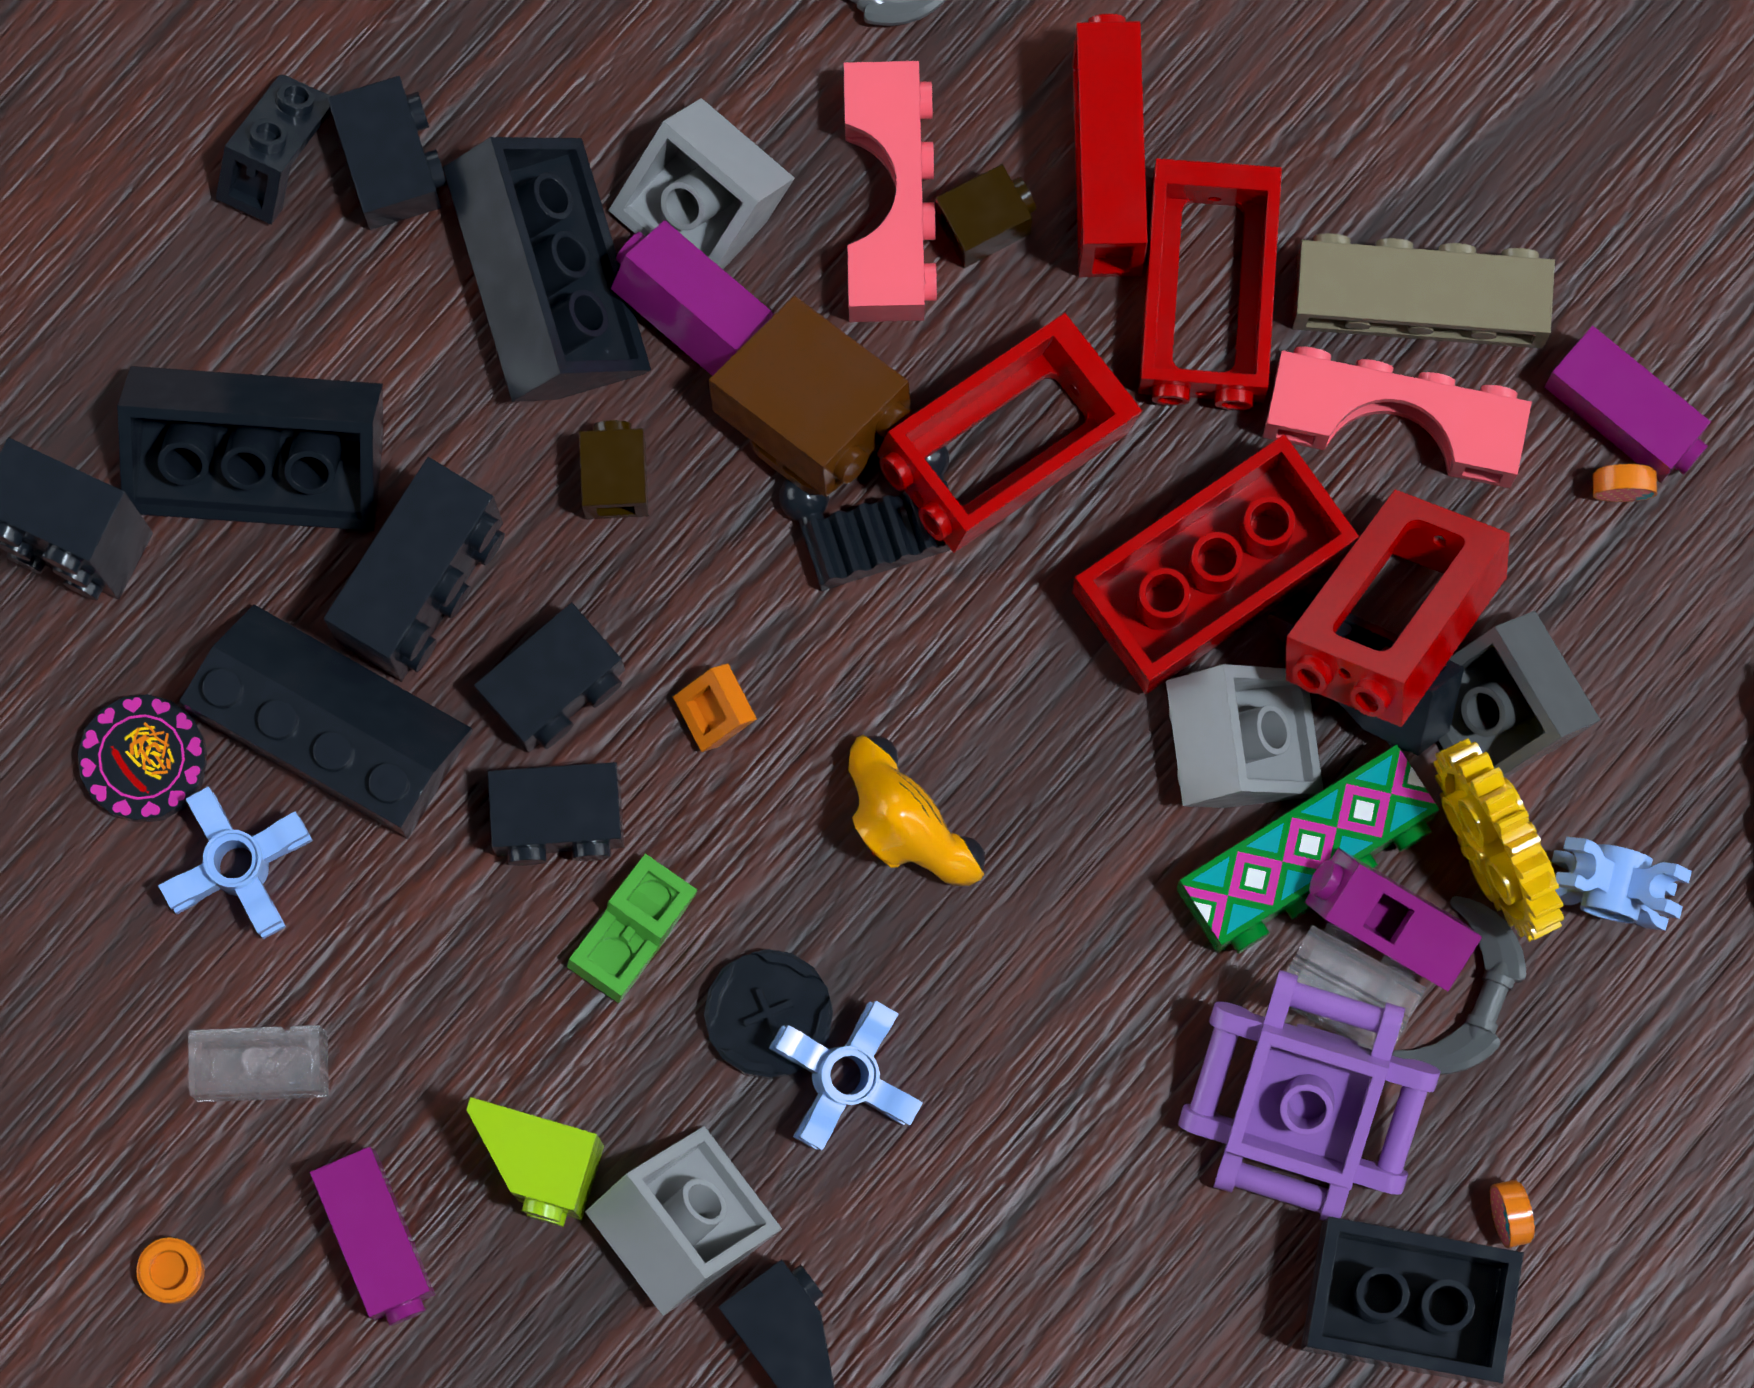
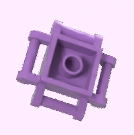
[1178,970,1441,1221]

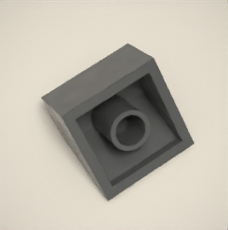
[1439,611,1601,778]

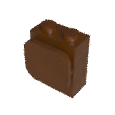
[709,295,911,497]

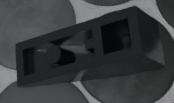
[1267,590,1465,756]
[719,1259,835,1388]

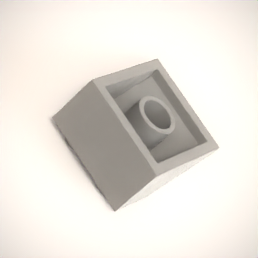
[608,98,795,269]
[1166,664,1323,808]
[585,1126,782,1316]

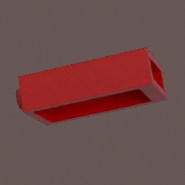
[1072,14,1148,277]
[1138,158,1282,410]
[877,313,1143,553]
[1286,489,1510,727]

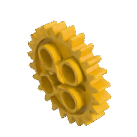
[1433,738,1564,942]

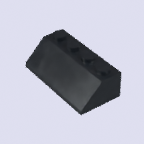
[443,137,651,402]
[117,366,383,531]
[179,604,473,839]

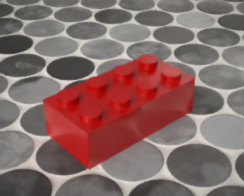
[1072,434,1359,695]

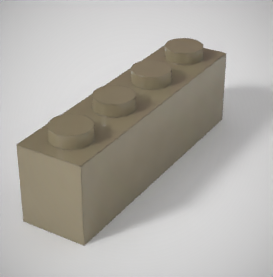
[1292,233,1555,349]

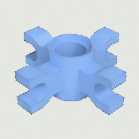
[158,786,313,939]
[1551,836,1692,931]
[769,1001,923,1150]

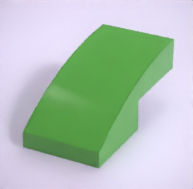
[567,853,697,1003]

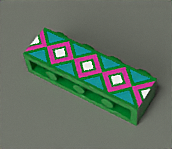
[1176,745,1439,954]

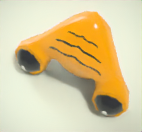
[848,735,985,886]

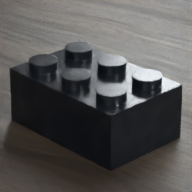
[0,437,153,601]
[323,457,505,682]
[1300,1216,1524,1387]

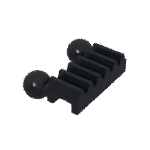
[779,445,966,591]

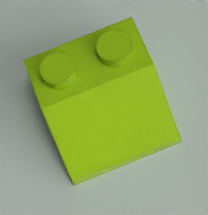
[466,1097,604,1227]

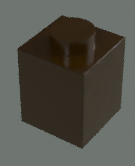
[935,164,1036,268]
[579,420,649,519]

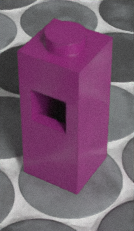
[611,220,775,376]
[1544,325,1711,483]
[1304,847,1482,991]
[310,1147,436,1326]

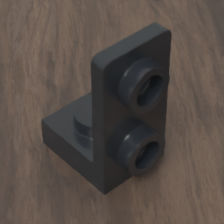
[216,75,331,225]

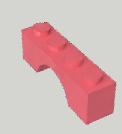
[844,61,937,322]
[1263,347,1532,488]

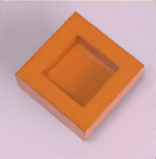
[673,663,757,752]

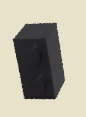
[327,75,447,230]
[474,602,625,753]
[488,762,625,866]

